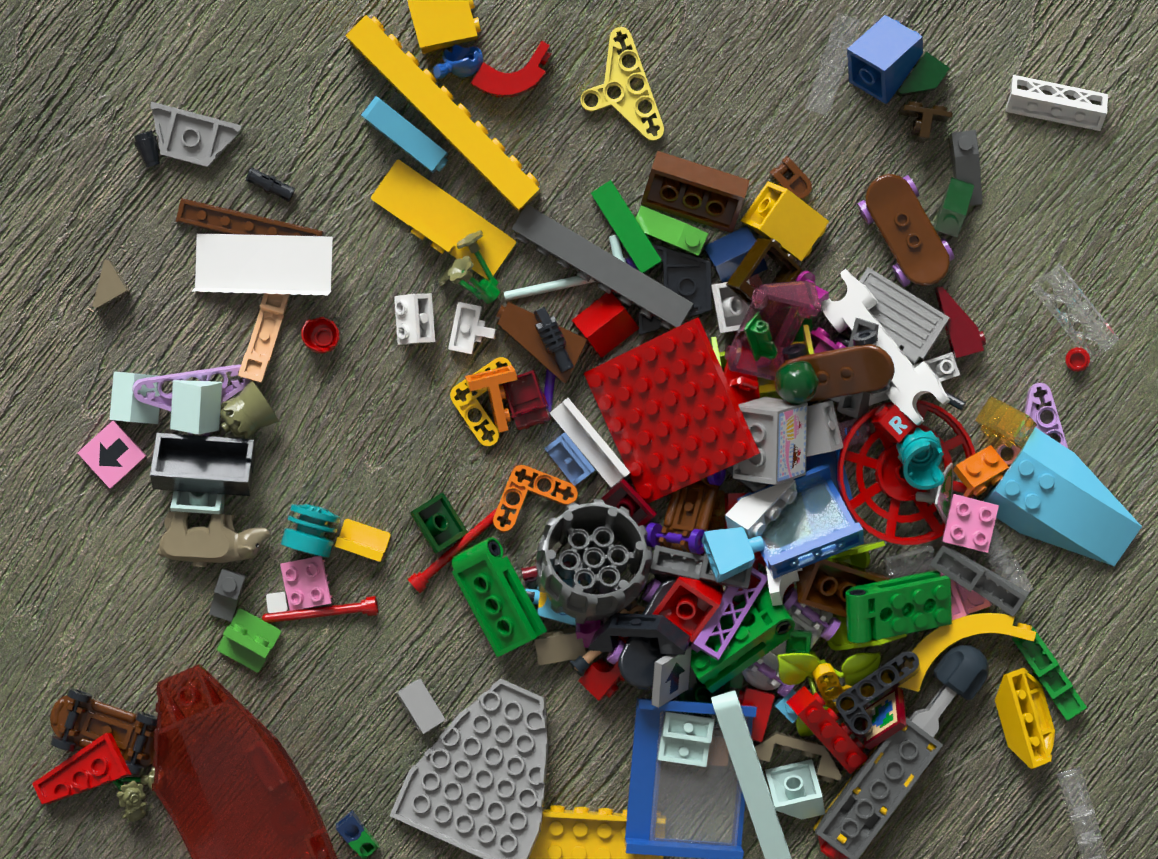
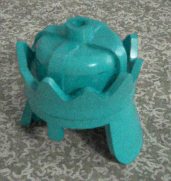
[896,428,944,490]

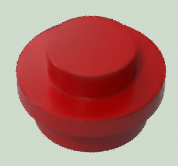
[1065,347,1090,372]

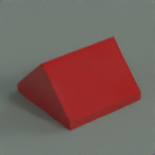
[572,292,639,358]

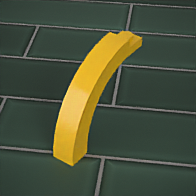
[898,613,1036,692]

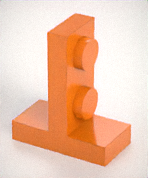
[465,365,517,433]

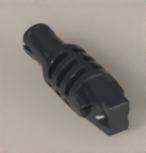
[534,307,574,373]

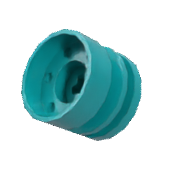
[281,504,341,557]

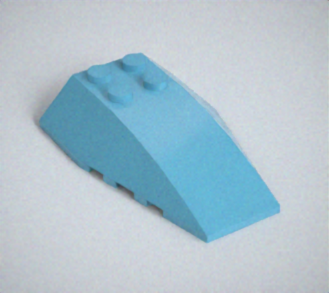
[983,427,1142,566]

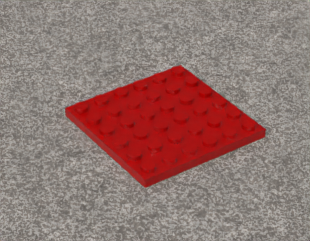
[584,317,760,503]

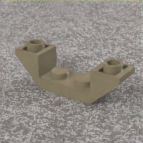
[754,731,842,783]

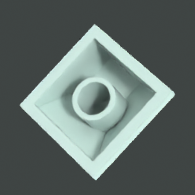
[765,759,825,820]

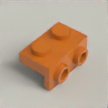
[953,445,1009,498]

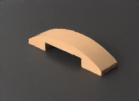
[238,293,290,383]

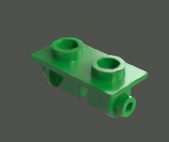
[744,312,778,361]

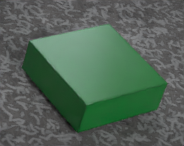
[785,630,812,654]

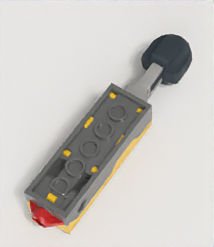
[813,645,989,859]

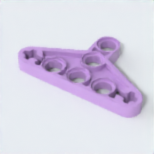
[132,365,251,436]
[996,383,1068,465]

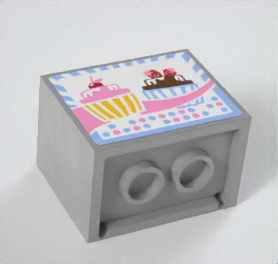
[733,397,808,485]

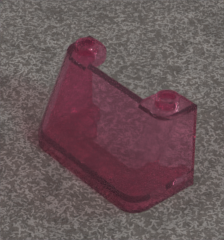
[725,281,821,380]

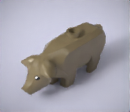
[157,511,272,567]

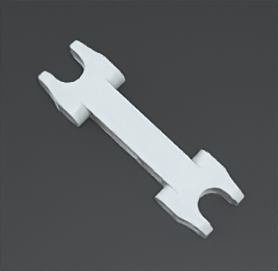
[821,269,950,426]

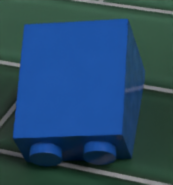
[847,15,923,104]

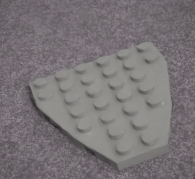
[390,679,548,859]

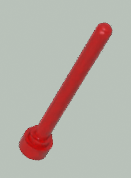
[408,508,499,593]
[262,596,378,623]

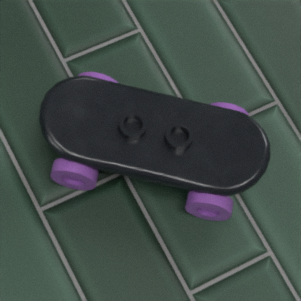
[607,578,678,689]

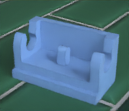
[544,432,595,486]

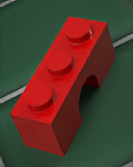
[578,636,629,701]

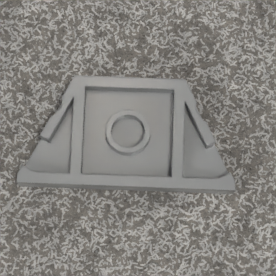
[150,102,243,168]

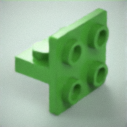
[217,608,282,672]

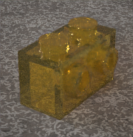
[975,396,1037,449]

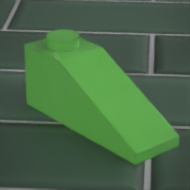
[636,206,709,257]

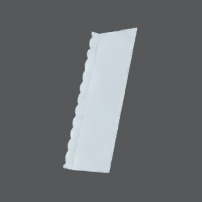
[192,234,333,296]

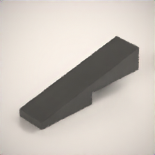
[837,318,879,418]
[930,544,1029,617]
[649,545,753,589]

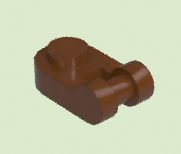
[769,156,812,199]

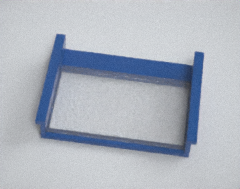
[624,698,757,859]

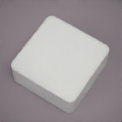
[266,592,288,613]

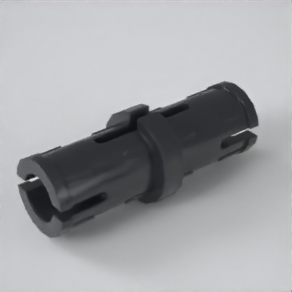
[245,167,296,202]

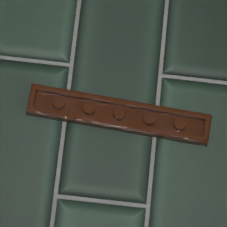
[175,198,323,236]

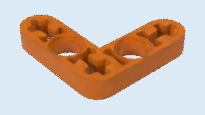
[493,465,578,533]

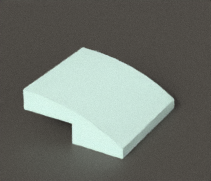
[657,712,714,767]

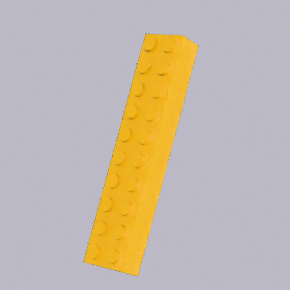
[345,15,540,213]

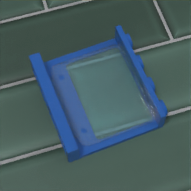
[737,463,864,579]

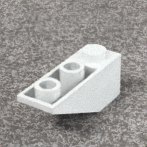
[725,479,797,539]

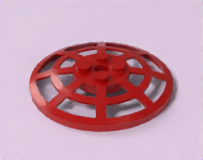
[837,400,976,545]

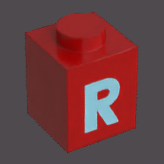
[872,404,915,443]

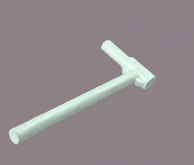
[504,235,626,301]

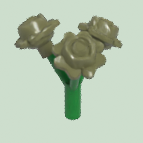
[112,765,166,822]

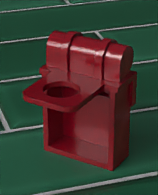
[502,370,551,430]

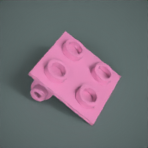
[942,494,999,553]
[280,556,333,611]

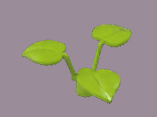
[777,650,881,737]

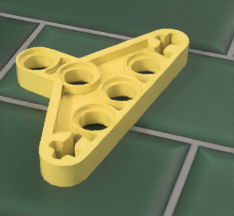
[580,27,664,141]

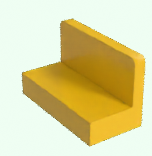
[335,519,391,562]

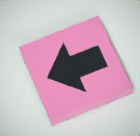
[78,420,147,489]

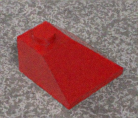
[652,577,723,642]

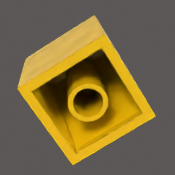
[407,0,481,54]
[741,181,829,261]

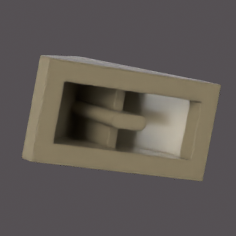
[92,260,130,309]

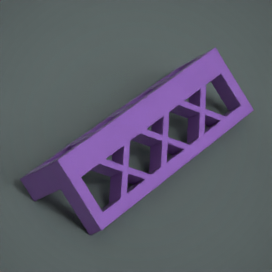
[691,567,768,661]

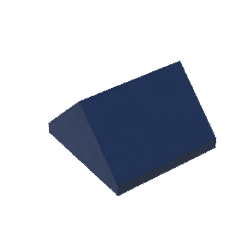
[703,225,768,283]

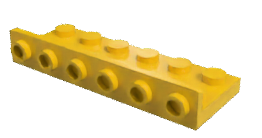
[529,805,666,859]

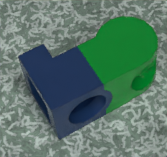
[336,810,380,859]

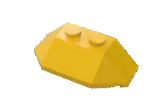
[995,668,1055,769]

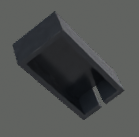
[150,433,256,496]

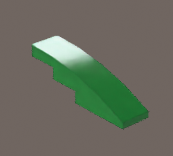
[1011,625,1087,722]

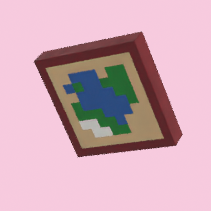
[862,687,906,750]

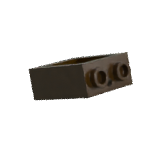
[726,238,802,316]

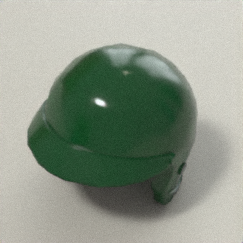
[776,361,819,405]

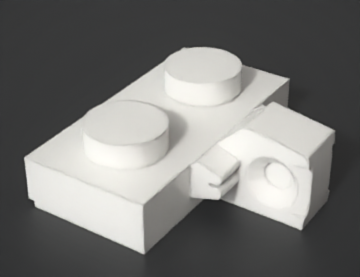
[448,302,496,354]

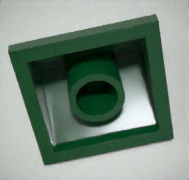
[410,492,468,554]

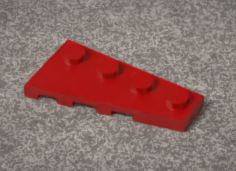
[32,732,132,805]

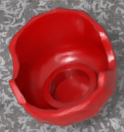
[301,317,340,354]

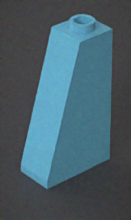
[361,96,448,173]

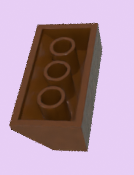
[640,151,750,233]
[796,557,890,617]

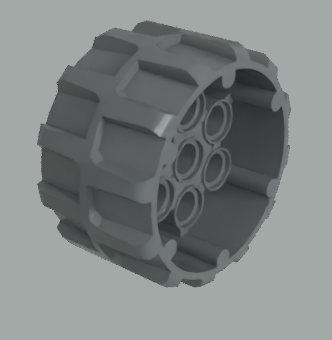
[535,499,653,624]

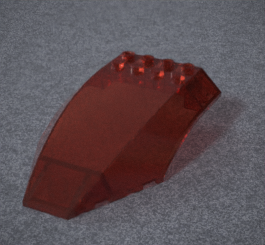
[152,664,338,859]

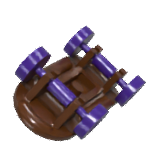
[646,469,726,555]

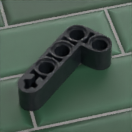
[836,651,920,738]

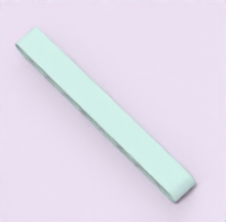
[711,690,792,859]

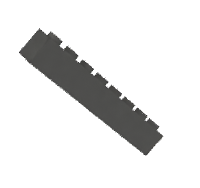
[512,204,694,331]

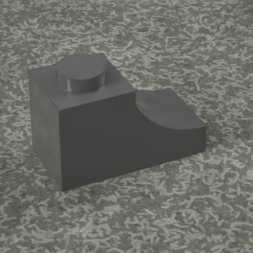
[209,568,248,622]

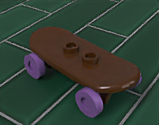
[857,174,955,287]

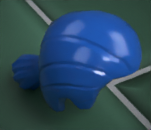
[433,44,483,79]

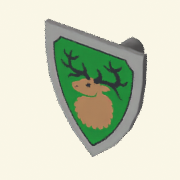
[916,463,953,524]

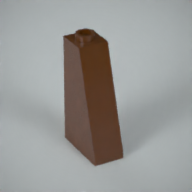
[496,302,587,384]

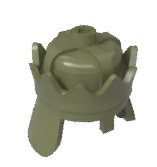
[220,380,279,439]

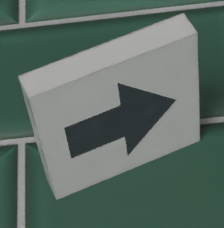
[652,645,692,708]

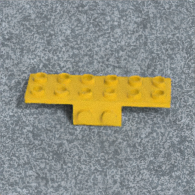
[371,160,516,280]

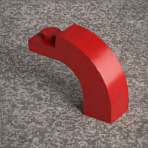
[471,41,552,98]

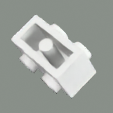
[394,293,435,345]

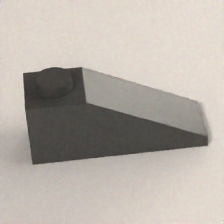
[948,130,983,206]

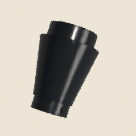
[133,130,160,168]

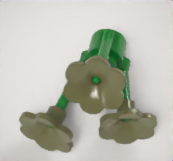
[439,230,500,304]

